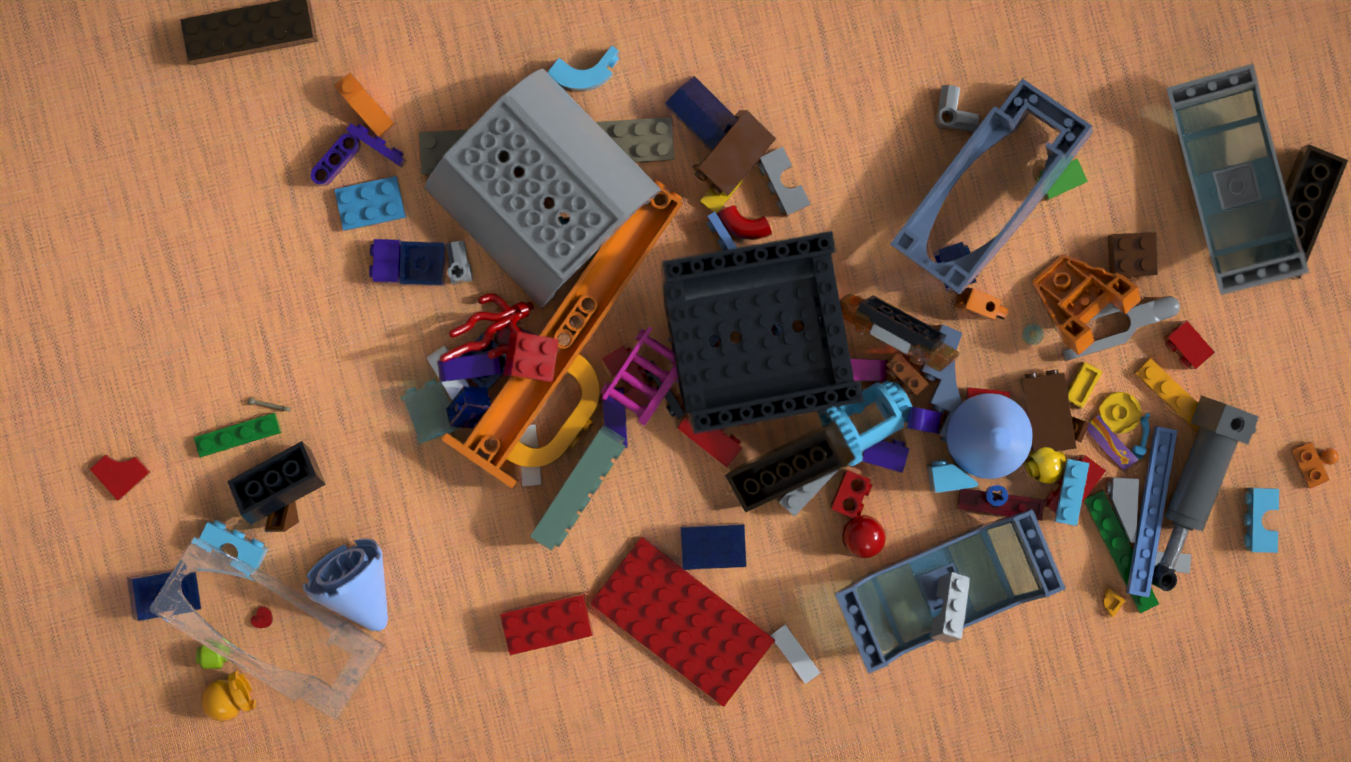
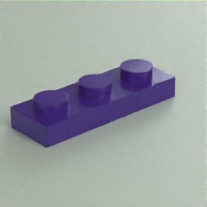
[346,123,406,168]

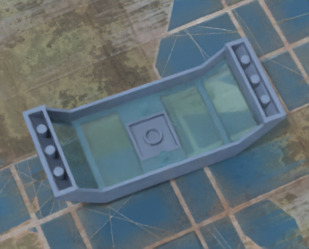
[835,509,1066,674]

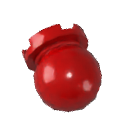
[842,515,886,559]

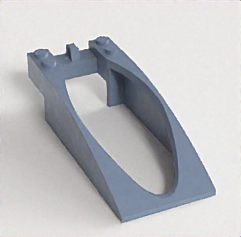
[890,78,1093,294]

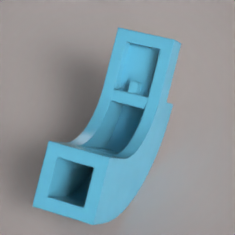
[547,46,620,92]

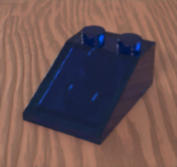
[127,567,201,621]

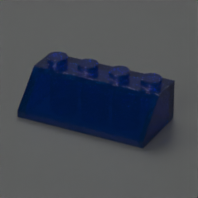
[665,76,737,152]

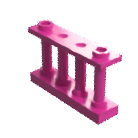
[600,327,677,427]

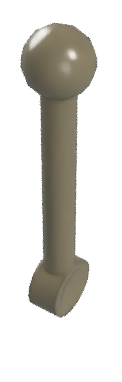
[247,397,291,412]

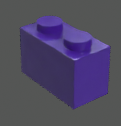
[862,438,910,473]

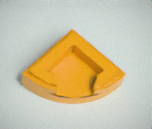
[1103,587,1126,617]

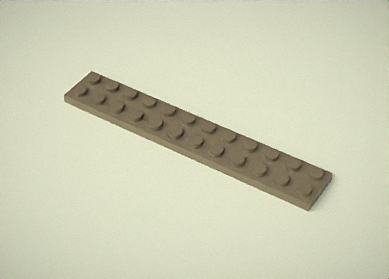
[419,117,674,175]

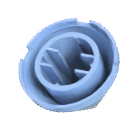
[946,393,1032,479]
[303,538,388,631]

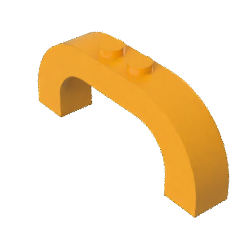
[506,354,600,467]

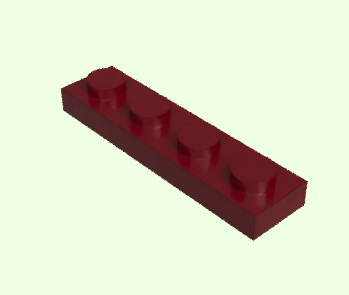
[957,489,1045,521]

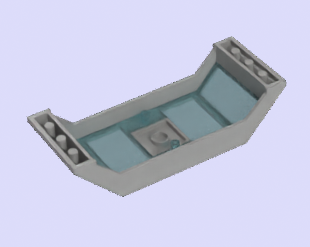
[1167,64,1309,295]

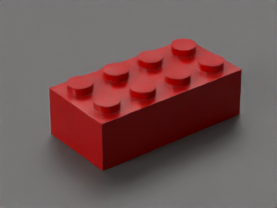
[500,592,593,656]

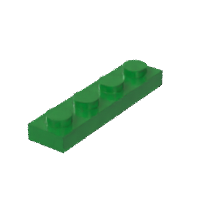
[194,413,282,458]

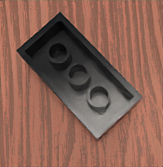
[227,441,326,525]

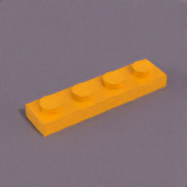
[1134,358,1199,431]

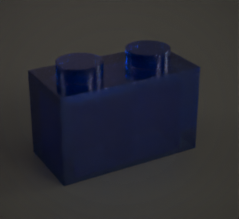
[446,386,491,428]

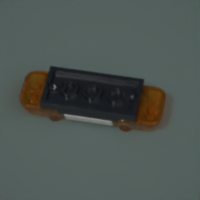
[840,294,959,372]

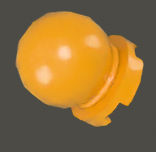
[201,670,256,722]

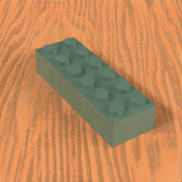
[530,425,625,551]

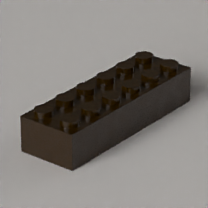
[180,0,318,65]
[1254,144,1348,280]
[725,421,856,512]

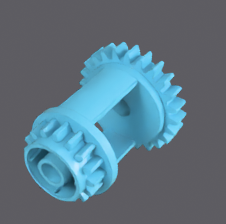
[818,380,912,467]

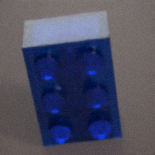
[681,523,747,570]

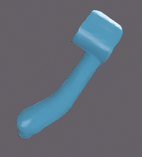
[1132,413,1150,459]

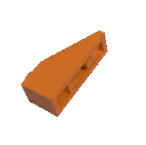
[334,72,395,137]

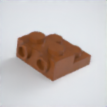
[885,353,929,396]

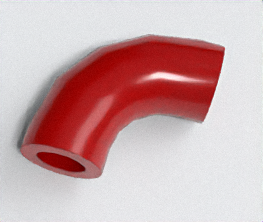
[717,205,772,240]

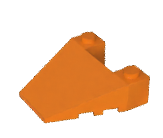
[1032,254,1141,355]

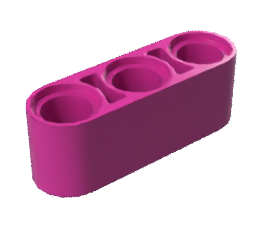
[851,359,887,381]

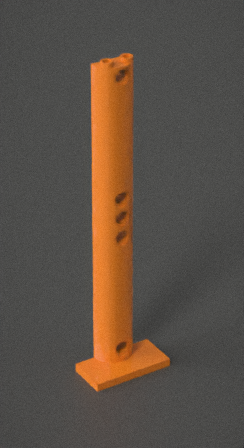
[441,179,683,488]

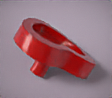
[251,606,273,628]

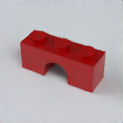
[602,345,654,407]

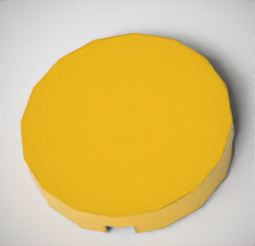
[1098,392,1141,433]

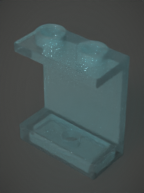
[400,379,460,444]

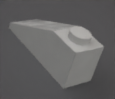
[1105,477,1139,543]

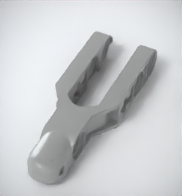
[1055,296,1180,361]

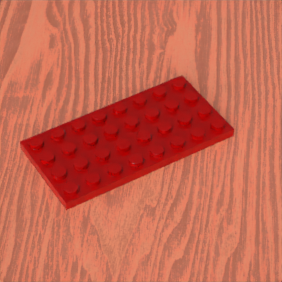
[590,537,775,707]

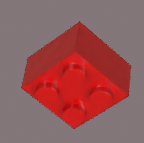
[503,332,559,382]

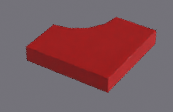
[90,455,151,501]

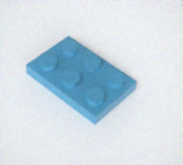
[334,176,406,231]

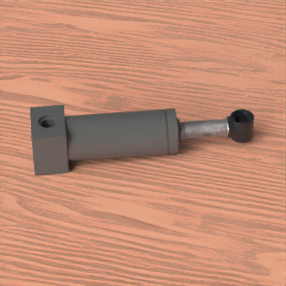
[1152,395,1259,591]

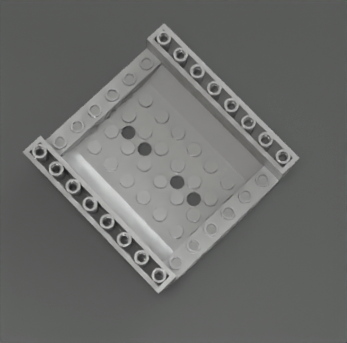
[425,68,661,309]

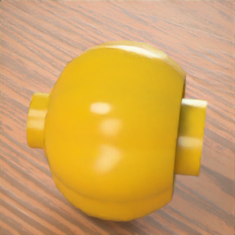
[1025,447,1066,484]

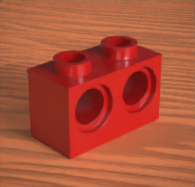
[830,469,872,519]

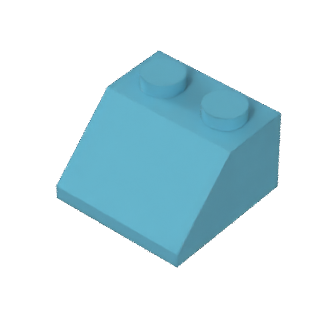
[927,459,978,493]

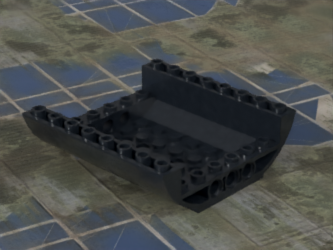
[662,231,864,434]

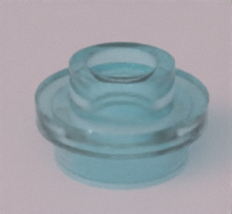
[1022,324,1044,345]

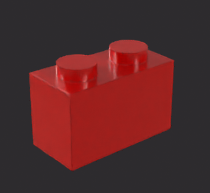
[1163,320,1215,369]

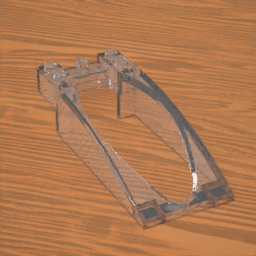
[149,537,385,721]

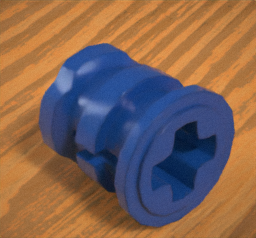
[985,485,1008,506]

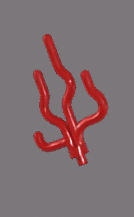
[440,293,534,363]

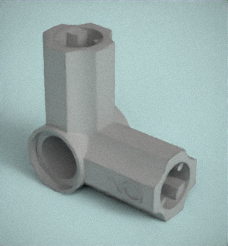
[934,85,979,133]
[446,241,473,285]

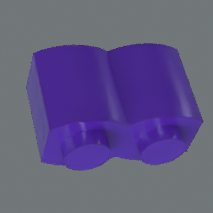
[369,239,402,283]

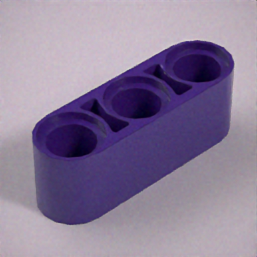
[310,133,361,186]
[437,354,501,382]
[602,387,628,448]
[906,407,942,434]

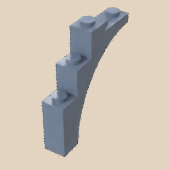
[920,324,962,443]

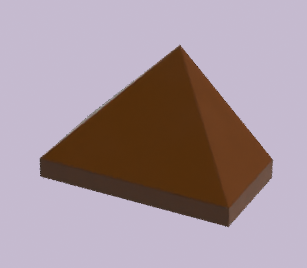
[264,501,299,532]

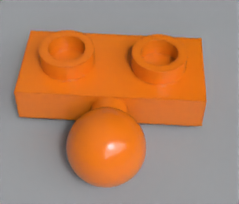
[1291,441,1339,489]

